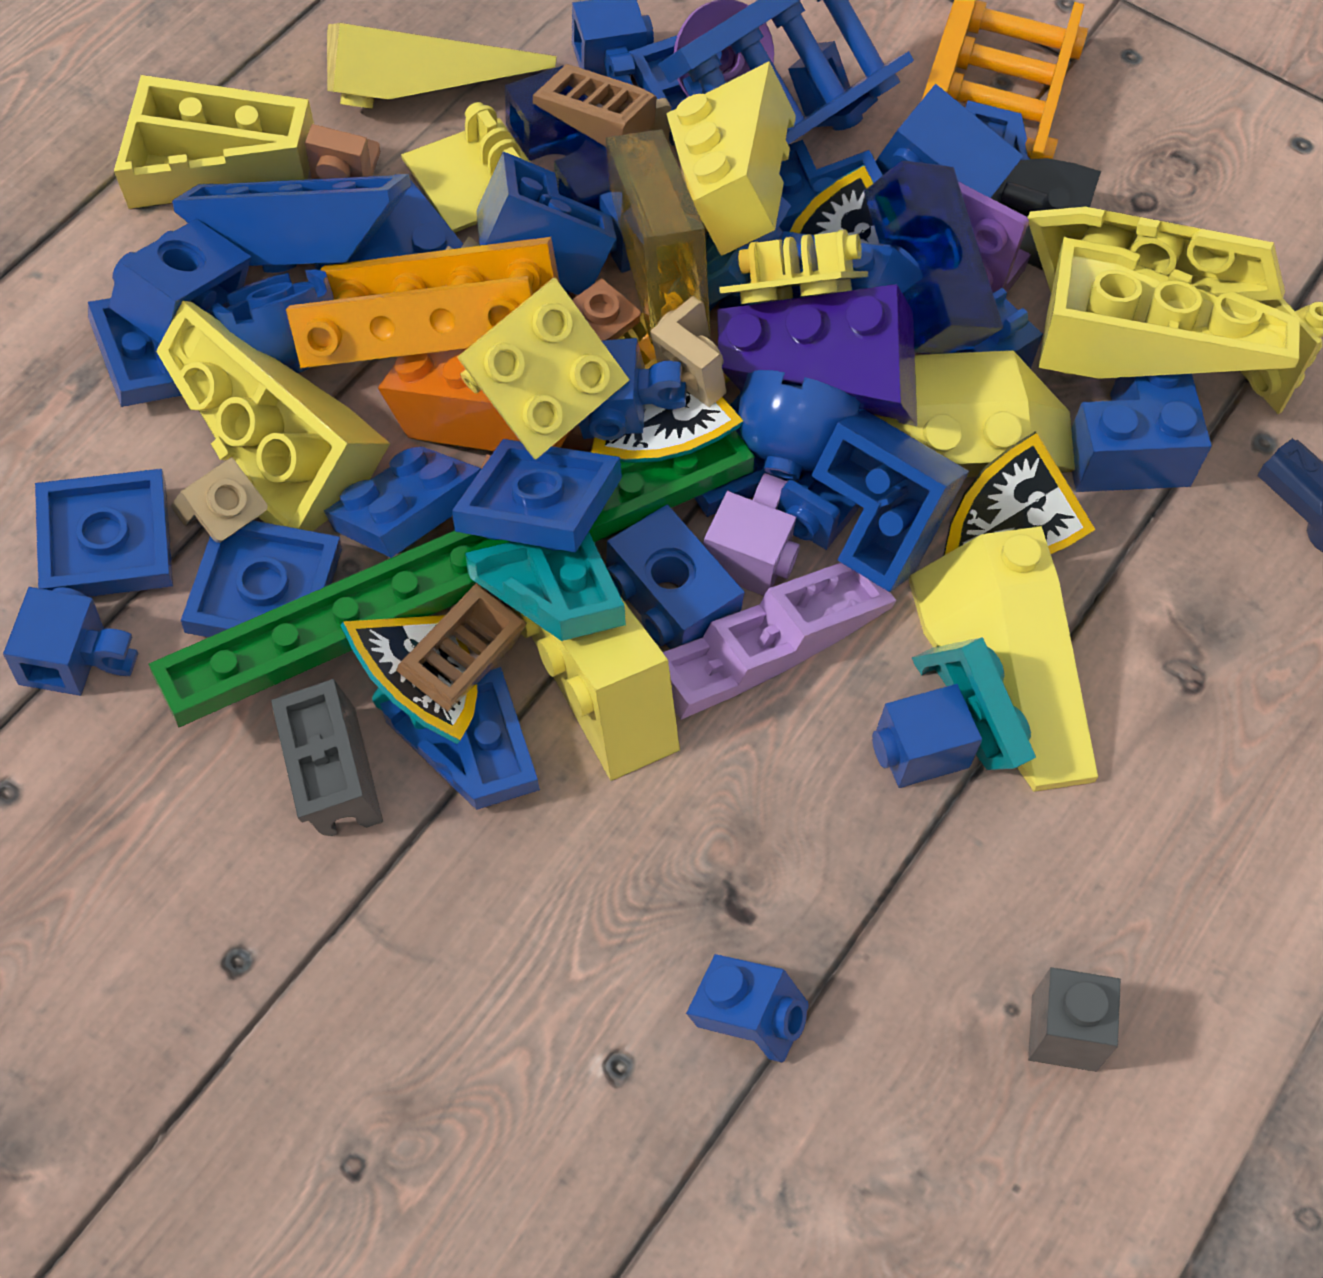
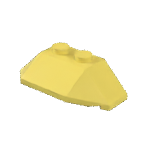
[873,351,1075,477]

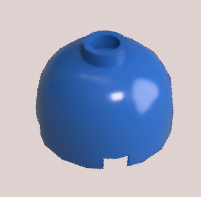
[212,269,335,373]
[738,370,863,480]

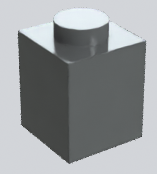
[1028,967,1121,1072]

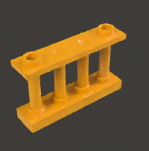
[921,0,1089,159]
[286,237,560,368]

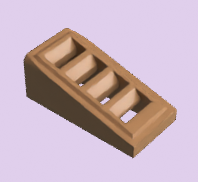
[533,64,657,156]
[396,583,527,712]

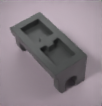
[271,679,383,836]

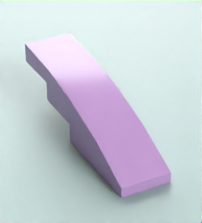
[663,563,897,720]

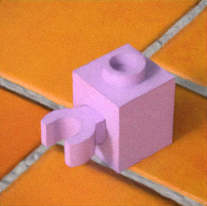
[703,473,800,596]

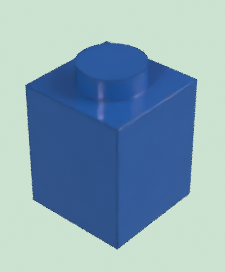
[872,684,982,788]

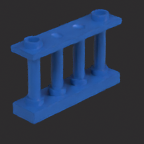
[658,0,914,145]

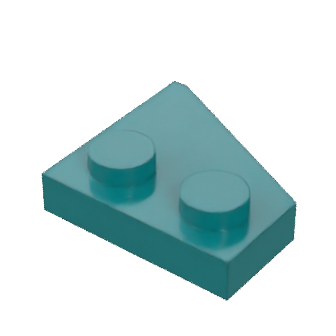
[465,532,626,641]
[912,637,1036,770]

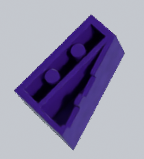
[717,284,917,426]

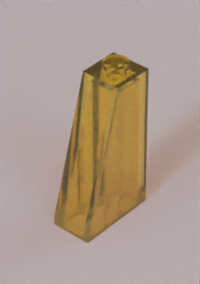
[606,129,710,345]

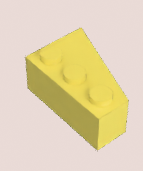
[666,61,796,256]
[114,75,314,209]
[511,598,680,781]

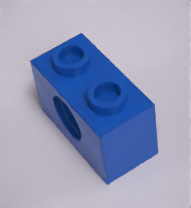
[109,219,252,343]
[606,504,745,649]

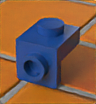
[788,41,878,131]
[777,472,861,550]
[686,954,809,1063]

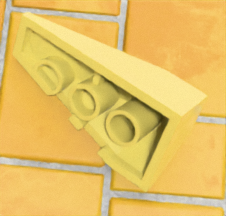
[327,23,557,109]
[1027,207,1285,301]
[1039,237,1300,379]
[156,301,390,531]
[909,526,1098,792]

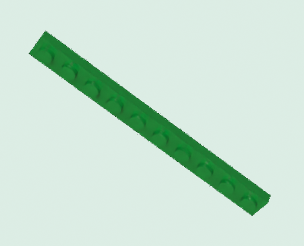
[148,431,754,728]

